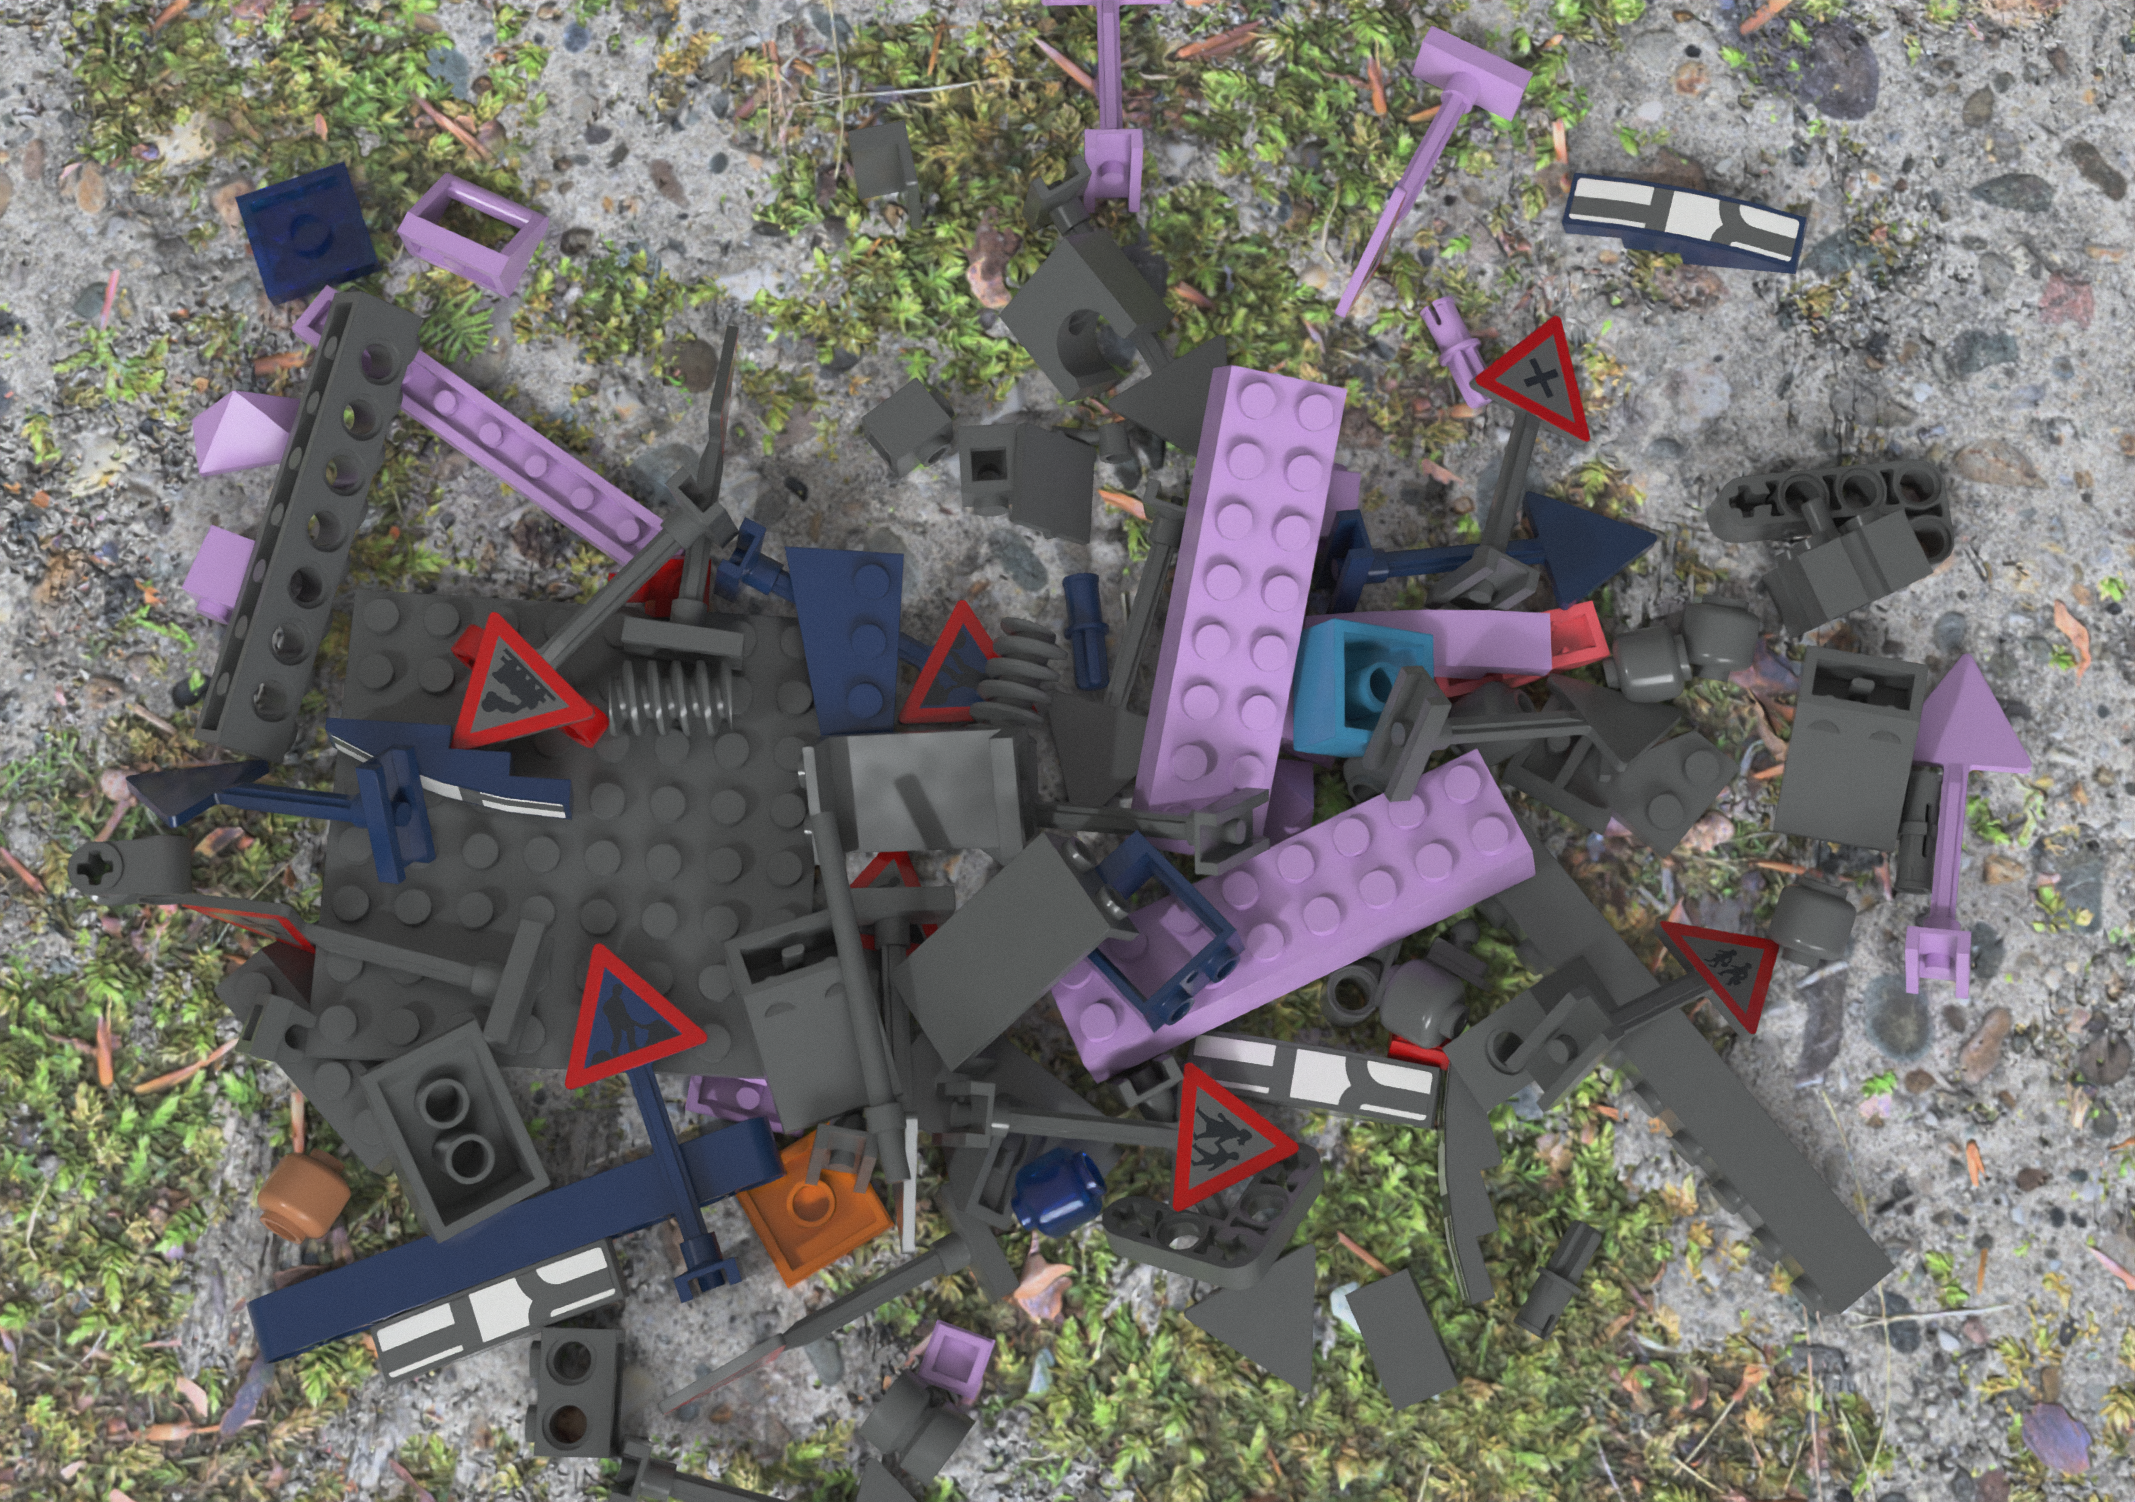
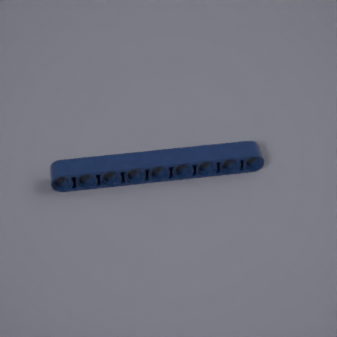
[246,1116,787,1364]

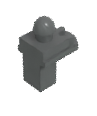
[1423,918,1494,994]

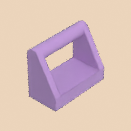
[397,172,549,298]

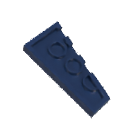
[785,546,904,735]

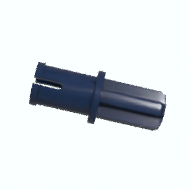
[1062,573,1110,691]

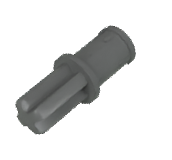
[1513,1219,1601,1342]

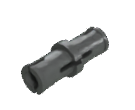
[1894,771,1943,895]

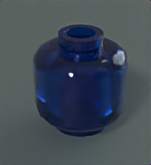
[1010,1145,1108,1240]

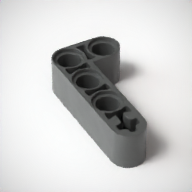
[1707,459,1955,580]

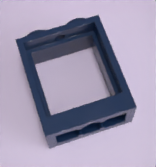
[1084,830,1245,1033]

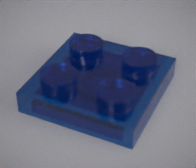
[235,162,383,306]

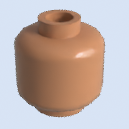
[257,1148,351,1245]

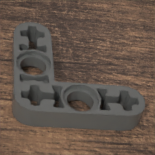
[1102,1142,1325,1290]

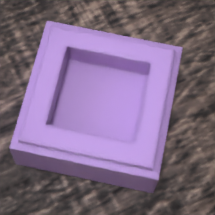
[917,1319,995,1400]

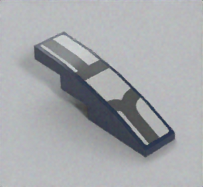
[1562,172,1808,274]
[325,717,574,820]

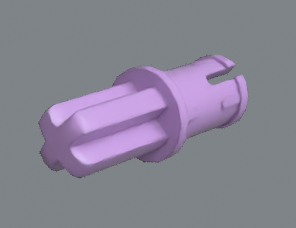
[1420,296,1493,409]

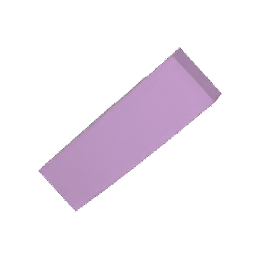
[1302,610,1552,680]

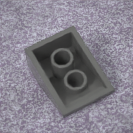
[358,1018,551,1244]

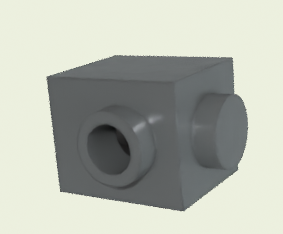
[861,377,955,480]

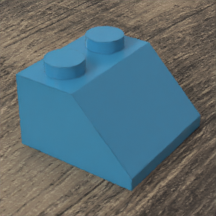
[1293,618,1435,758]

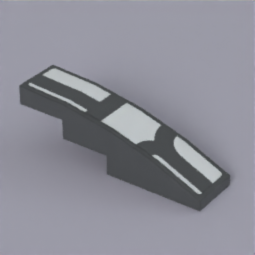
[1186,1030,1443,1130]
[1437,1061,1503,1307]
[369,1237,630,1387]

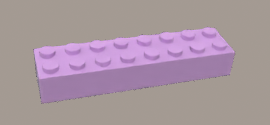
[1125,365,1347,856]
[1050,749,1536,1084]

